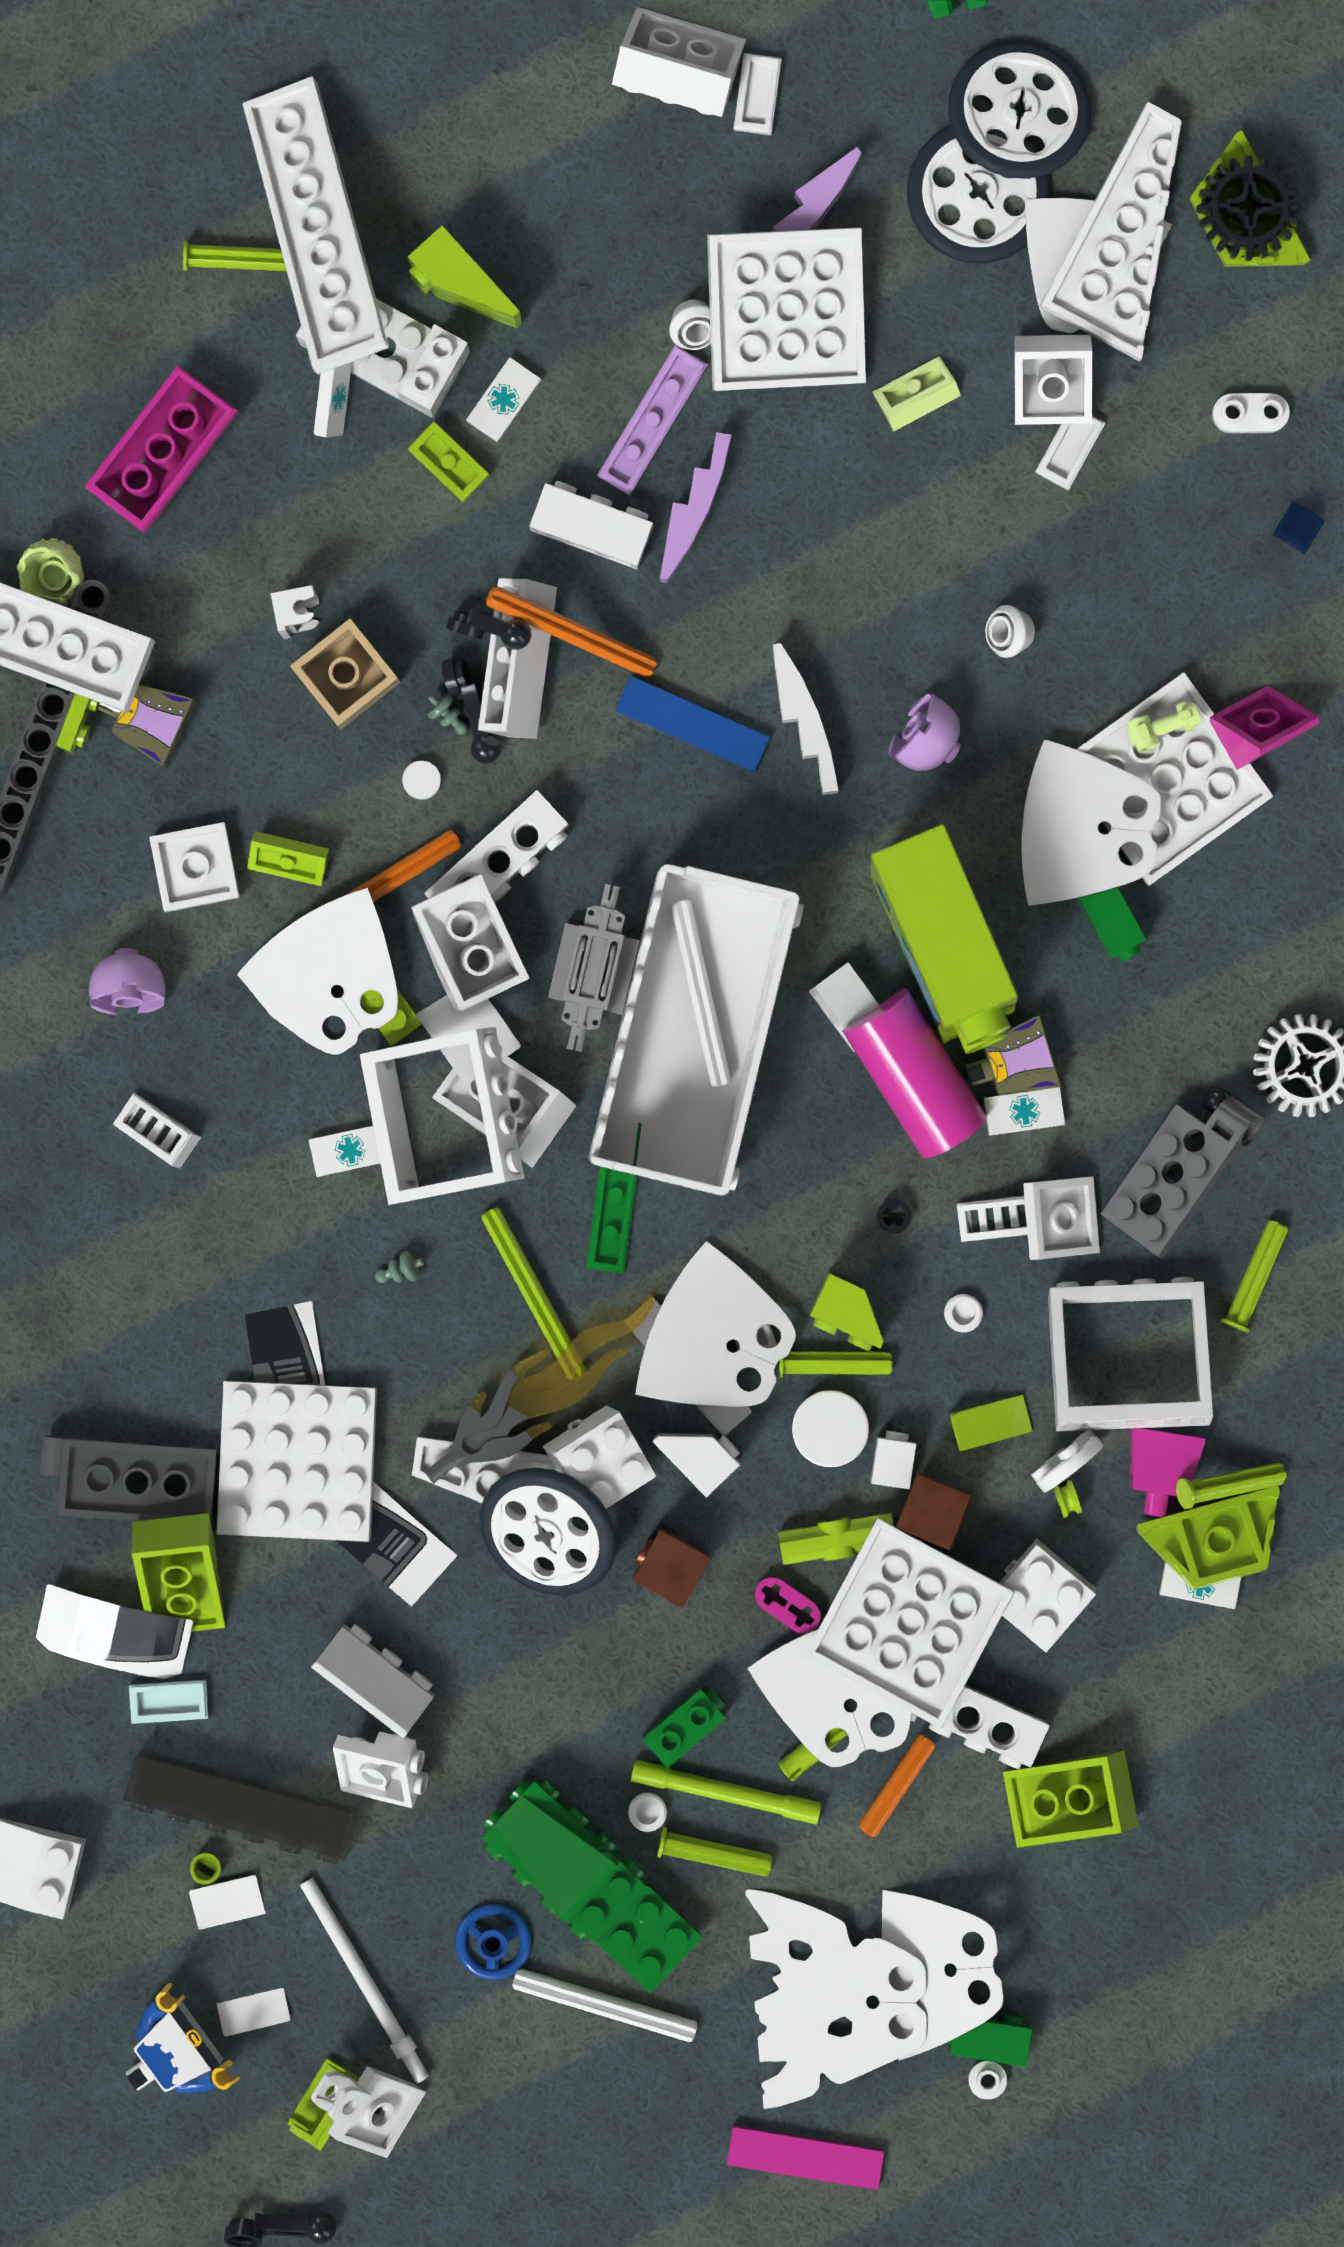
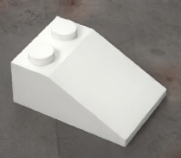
[411,874,530,1012]
[432,1057,576,1168]
[0,1818,86,1919]

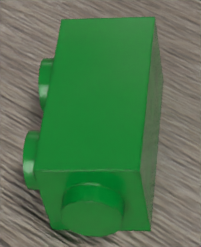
[1076,887,1146,962]
[642,1686,727,1769]
[946,2013,1032,2067]

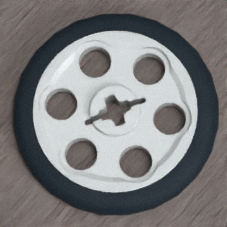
[948,41,1091,179]
[907,125,1051,264]
[480,1467,616,1596]

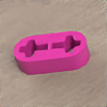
[755,1576,821,1634]

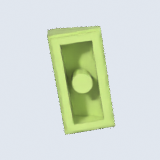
[872,356,961,431]

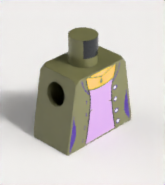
[98,685,196,768]
[965,1016,1061,1095]

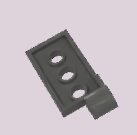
[1101,1096,1265,1259]

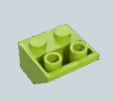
[809,1273,883,1352]

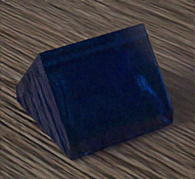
[1272,502,1324,555]

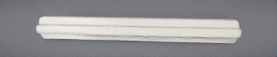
[671,899,731,1087]
[512,1968,697,2042]

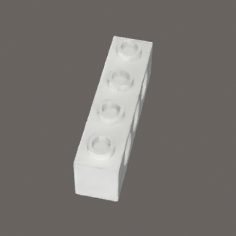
[424,790,569,903]
[910,1685,1050,1769]

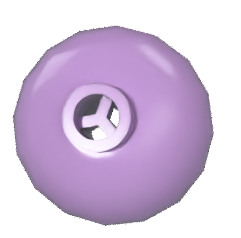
[888,694,961,771]
[89,948,166,1015]

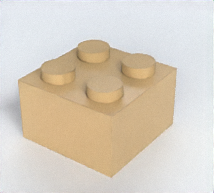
[290,618,400,730]

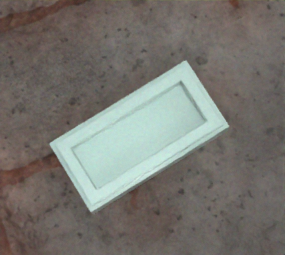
[129,1680,209,1724]

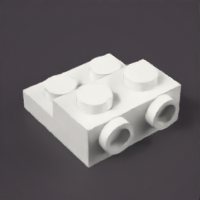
[333,1731,428,1808]

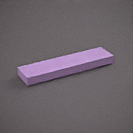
[597,345,708,496]

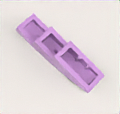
[773,147,862,231]
[660,432,731,583]

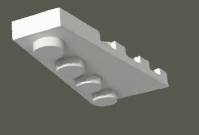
[412,1437,558,1532]

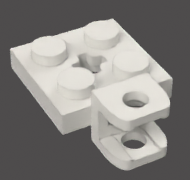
[311,2066,426,2158]

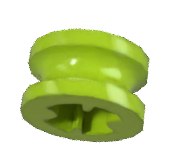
[1053,1480,1082,1518]

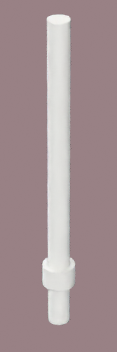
[300,1877,429,2084]

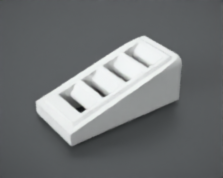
[113,1093,201,1168]
[957,1195,1028,1242]

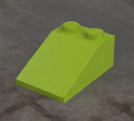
[408,226,522,329]
[132,1513,225,1632]
[1003,1750,1139,1848]

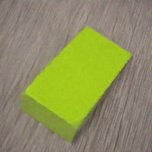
[949,1394,1032,1451]

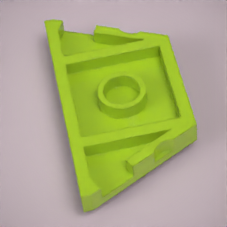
[1189,130,1310,267]
[1136,1485,1280,1590]

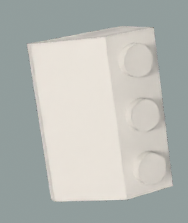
[612,7,746,117]
[311,1624,435,1738]

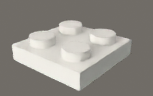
[149,822,240,913]
[1023,1176,1100,1260]

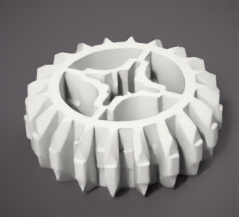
[1253,1014,1344,1117]

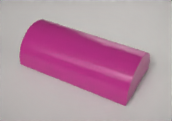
[84,365,239,534]
[842,988,987,1158]

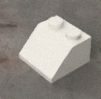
[1014,335,1092,425]
[653,1433,740,1497]

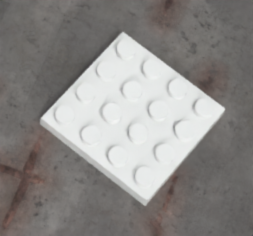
[707,227,866,391]
[1076,672,1273,886]
[217,1381,377,1542]
[805,1518,1015,1729]

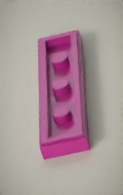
[727,2125,884,2190]

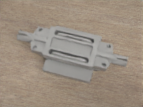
[548,884,640,1052]

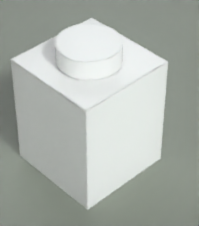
[870,1431,916,1489]

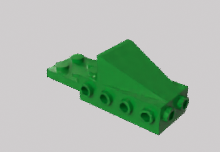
[482,1777,703,1994]

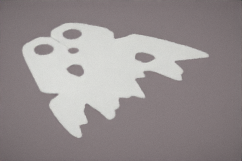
[745,1889,927,2109]

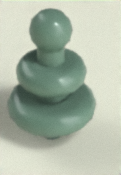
[427,694,469,735]
[375,1251,424,1283]

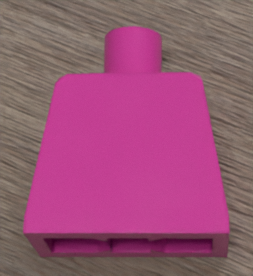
[1129,1428,1205,1517]

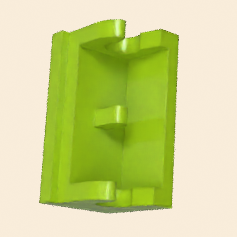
[287,2058,360,2151]

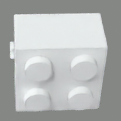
[543,1405,656,1508]
[999,1539,1096,1652]

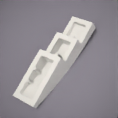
[773,643,838,795]

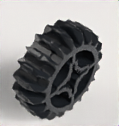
[1196,155,1301,261]

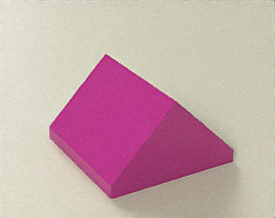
[1210,685,1319,770]

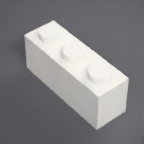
[529,481,653,570]

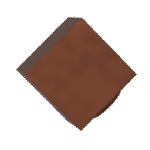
[896,1474,975,1550]
[632,1527,711,1609]

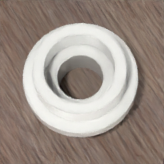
[968,2060,1007,2100]

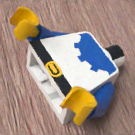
[126,1983,240,2094]

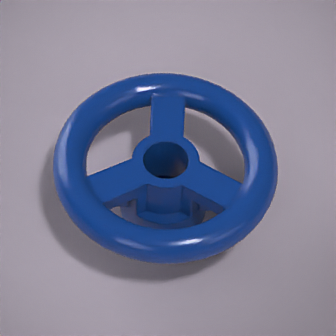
[455,1903,532,1980]

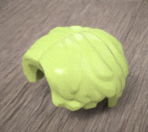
[17,538,84,607]

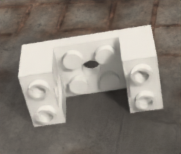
[296,299,470,418]

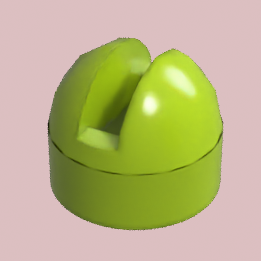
[190,1853,221,1885]

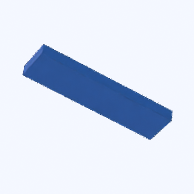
[615,676,770,773]

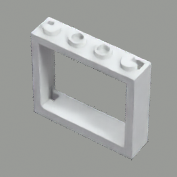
[360,1027,525,1205]
[1048,1277,1213,1431]

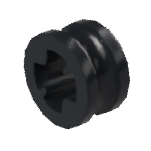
[877,1199,911,1234]

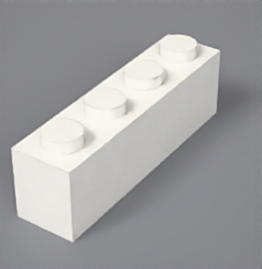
[478,578,557,739]

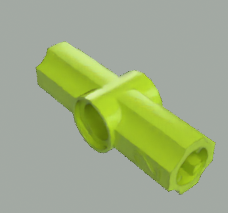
[778,1512,894,1565]

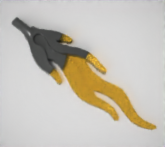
[424,1295,654,1484]

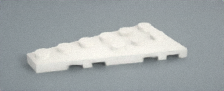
[1039,102,1181,361]

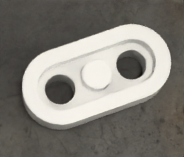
[1212,393,1290,433]

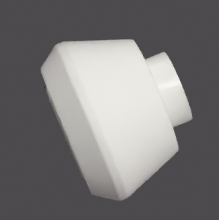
[669,300,711,350]
[985,605,1035,658]

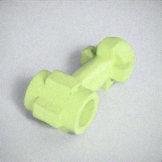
[1127,702,1202,753]

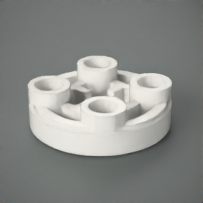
[792,1390,869,1467]
[1031,1430,1104,1493]

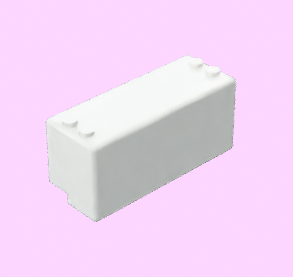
[588,864,804,1195]

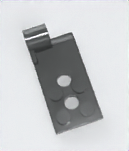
[40,1435,217,1522]

